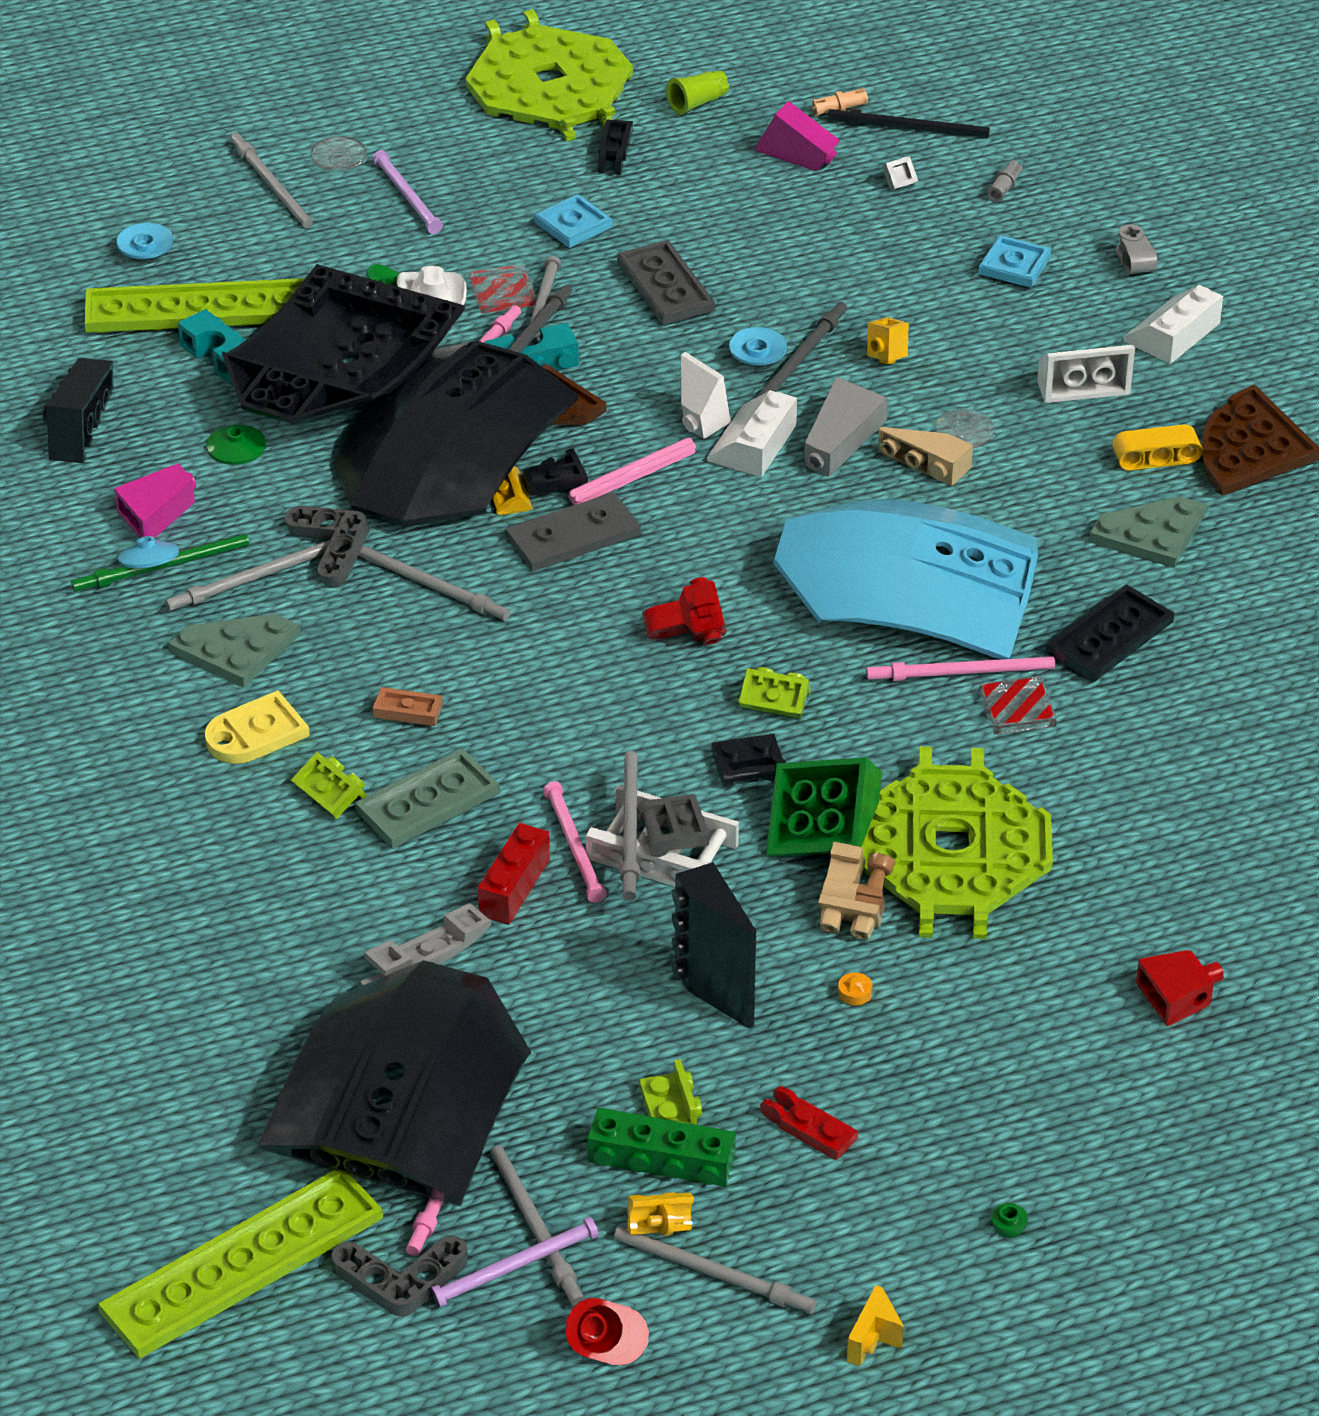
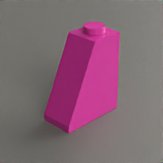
[755,101,840,171]
[114,463,196,538]

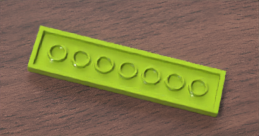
[85,278,305,333]
[98,1170,383,1359]

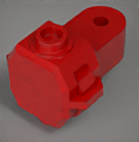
[642,577,727,645]

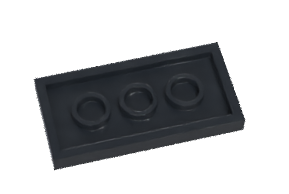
[1046,584,1175,682]

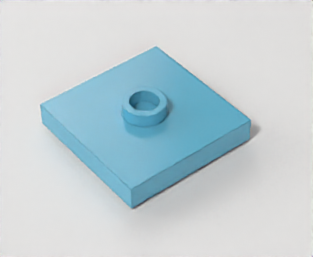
[534,194,613,248]
[979,235,1052,288]

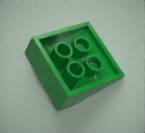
[766,757,882,857]

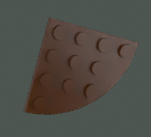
[1202,384,1319,496]

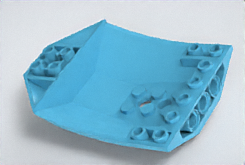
[773,499,1038,660]

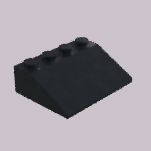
[671,862,756,1028]

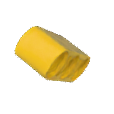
[1112,424,1203,470]

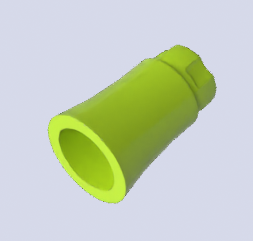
[666,71,729,115]

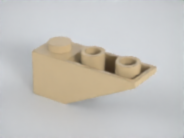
[878,427,973,486]

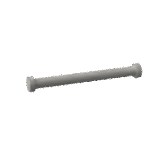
[527,256,561,346]

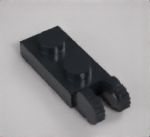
[597,119,633,175]

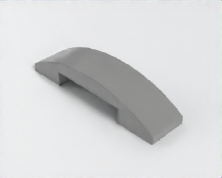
[364,903,491,976]

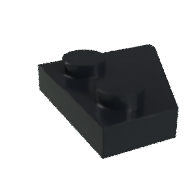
[522,448,588,496]

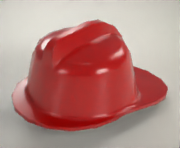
[565,1298,649,1365]

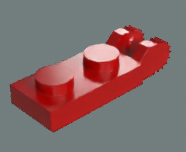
[759,1086,858,1161]

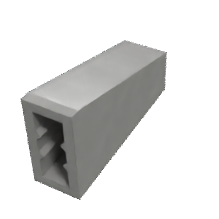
[804,377,888,477]

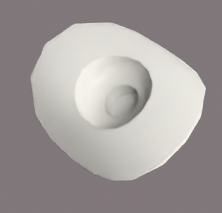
[397,266,467,305]

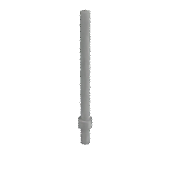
[230,133,313,229]
[165,540,330,611]
[358,545,510,621]
[619,751,640,901]
[490,1145,585,1307]
[614,1226,817,1314]

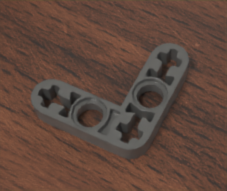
[284,506,370,587]
[332,1236,468,1317]

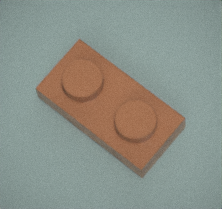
[373,687,443,726]

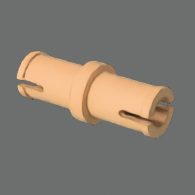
[812,87,868,117]

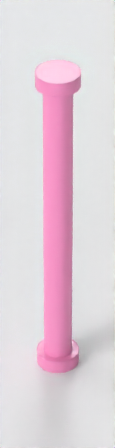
[543,782,607,903]

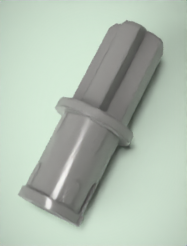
[987,160,1022,202]

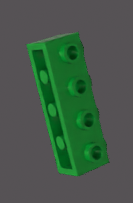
[587,1107,736,1187]

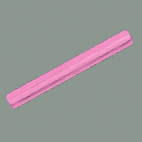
[568,437,696,505]

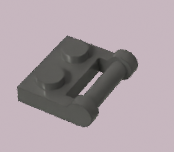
[637,794,709,857]

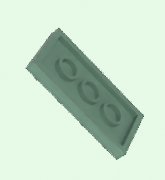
[355,748,500,849]

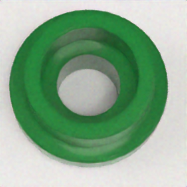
[992,1203,1028,1238]

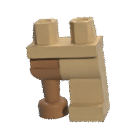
[818,842,895,940]

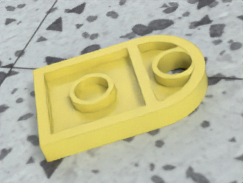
[205,690,310,764]

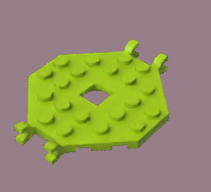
[466,9,633,141]
[862,746,1053,939]

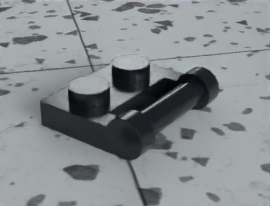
[711,733,786,787]

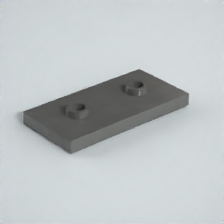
[617,240,715,325]
[505,492,641,572]

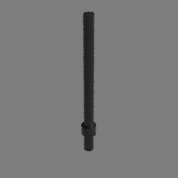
[828,109,990,138]

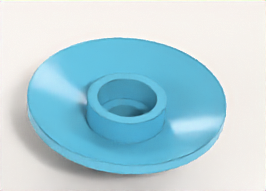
[117,223,173,259]
[729,327,787,366]
[118,536,179,568]

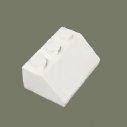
[1123,285,1223,364]
[1037,345,1135,403]
[707,390,797,477]

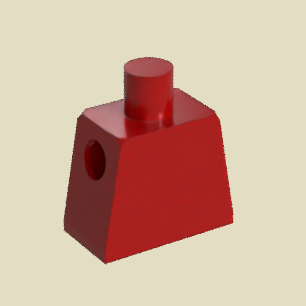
[1136,950,1224,1027]

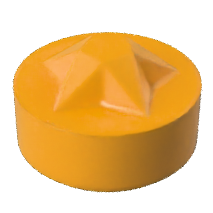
[838,972,872,1006]

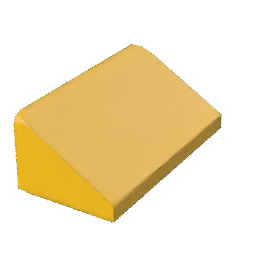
[492,466,533,515]

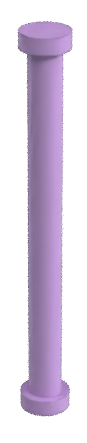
[372,150,443,234]
[431,1217,599,1308]

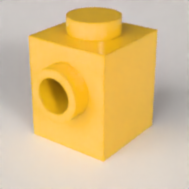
[867,317,909,364]

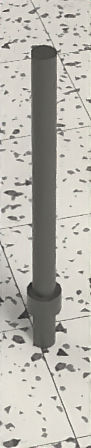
[509,285,572,353]
[754,302,847,399]

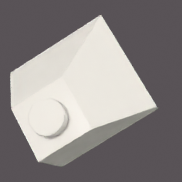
[681,352,731,439]

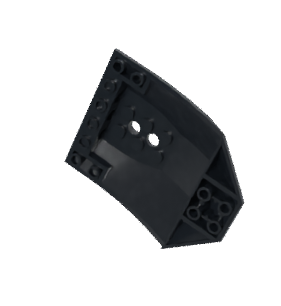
[221,264,465,424]
[334,340,578,526]
[258,960,531,1206]

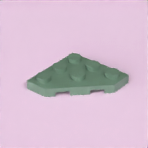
[1089,497,1207,568]
[168,614,301,687]

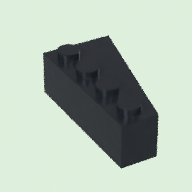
[43,358,114,463]

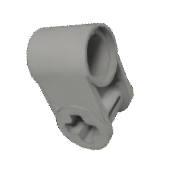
[1116,224,1158,275]

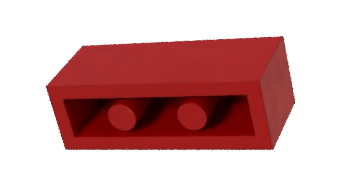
[478,822,550,925]

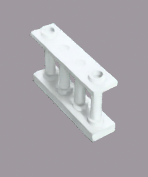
[586,785,739,887]

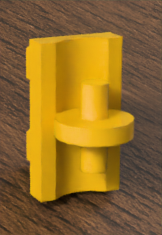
[627,1192,694,1236]

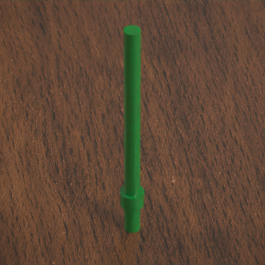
[71,534,250,592]

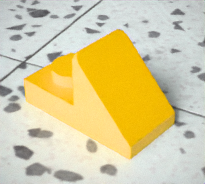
[847,1285,903,1366]

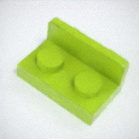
[739,667,811,719]
[291,752,368,819]
[639,1059,702,1125]

